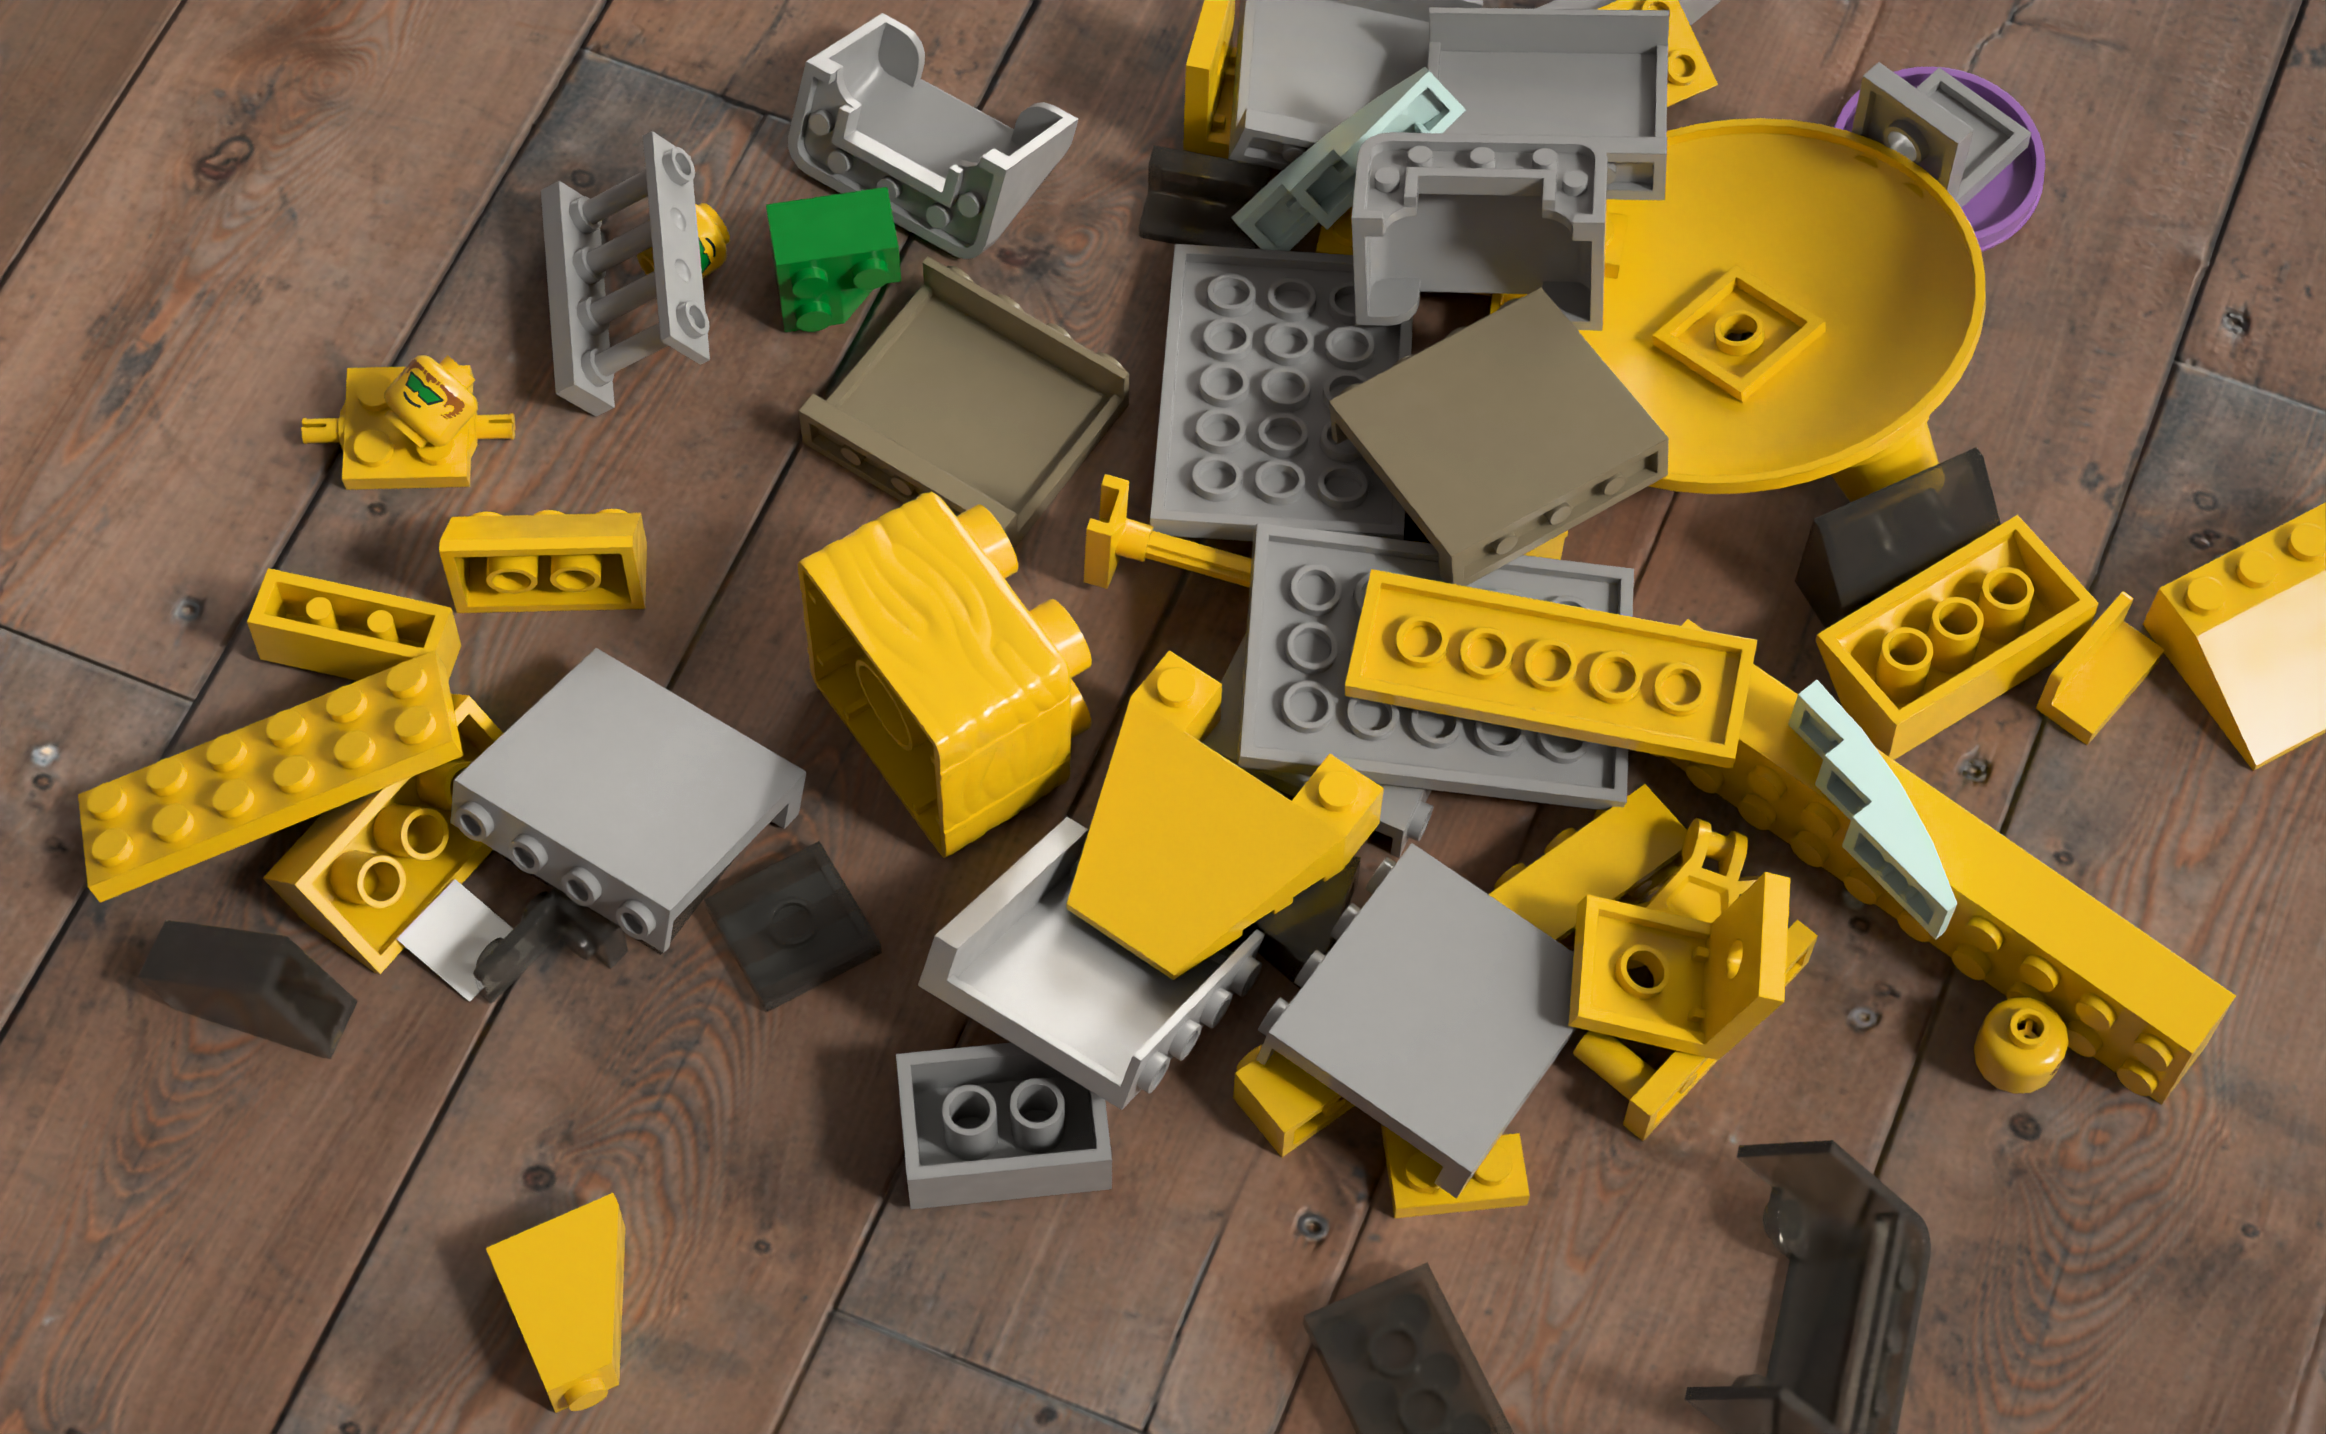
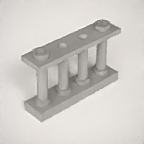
[541,131,710,417]

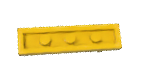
[1573,919,1818,1141]

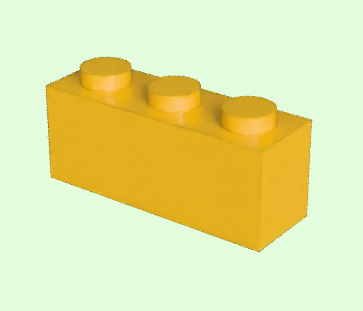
[247,568,461,681]

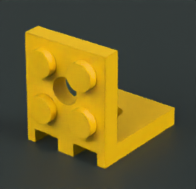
[1183,0,1237,159]
[1568,872,1790,1060]

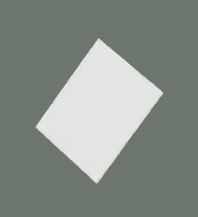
[397,879,528,1002]

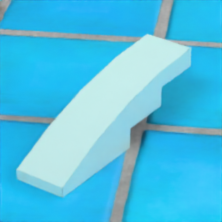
[1231,67,1466,251]
[1788,680,1957,940]

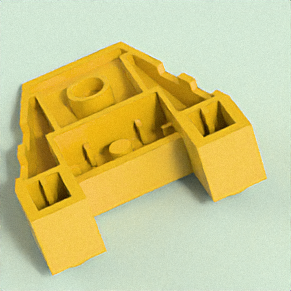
[1066,650,1384,980]

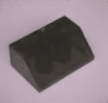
[1795,447,2001,629]

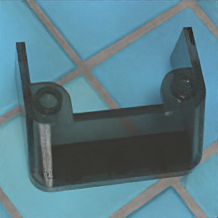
[1685,1140,1931,1434]

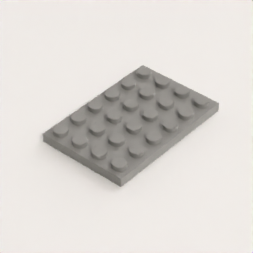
[1150,244,1413,541]
[1237,522,1634,811]

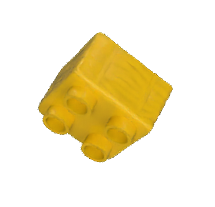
[797,492,1092,858]

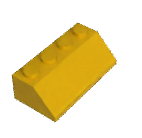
[1816,515,2098,760]
[263,694,504,974]

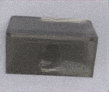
[1139,145,1271,249]

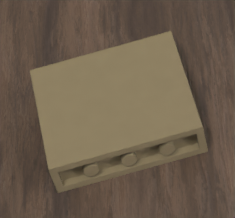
[799,256,1129,549]
[1329,288,1669,586]

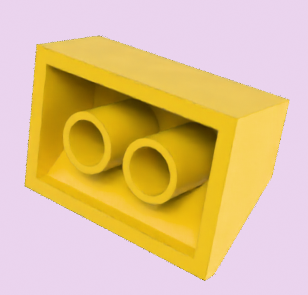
[439,509,647,613]

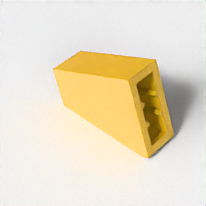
[486,1193,626,1413]

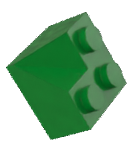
[766,187,901,332]

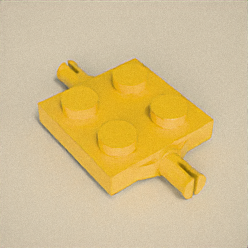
[301,365,515,490]

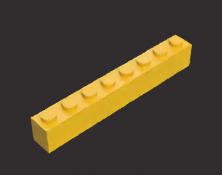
[1233,784,1688,1158]

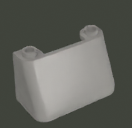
[788,13,1079,259]
[1351,132,1608,331]

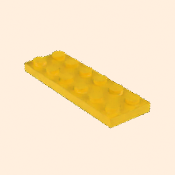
[1345,569,1757,769]
[78,650,463,903]

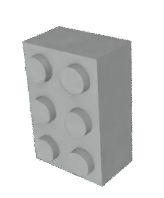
[896,1043,1112,1210]

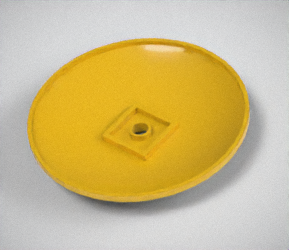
[1490,118,1986,494]

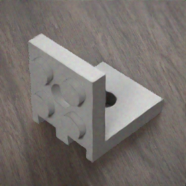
[1852,62,2031,208]

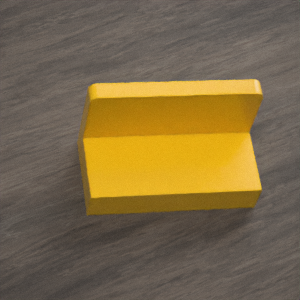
[2036,591,2165,745]

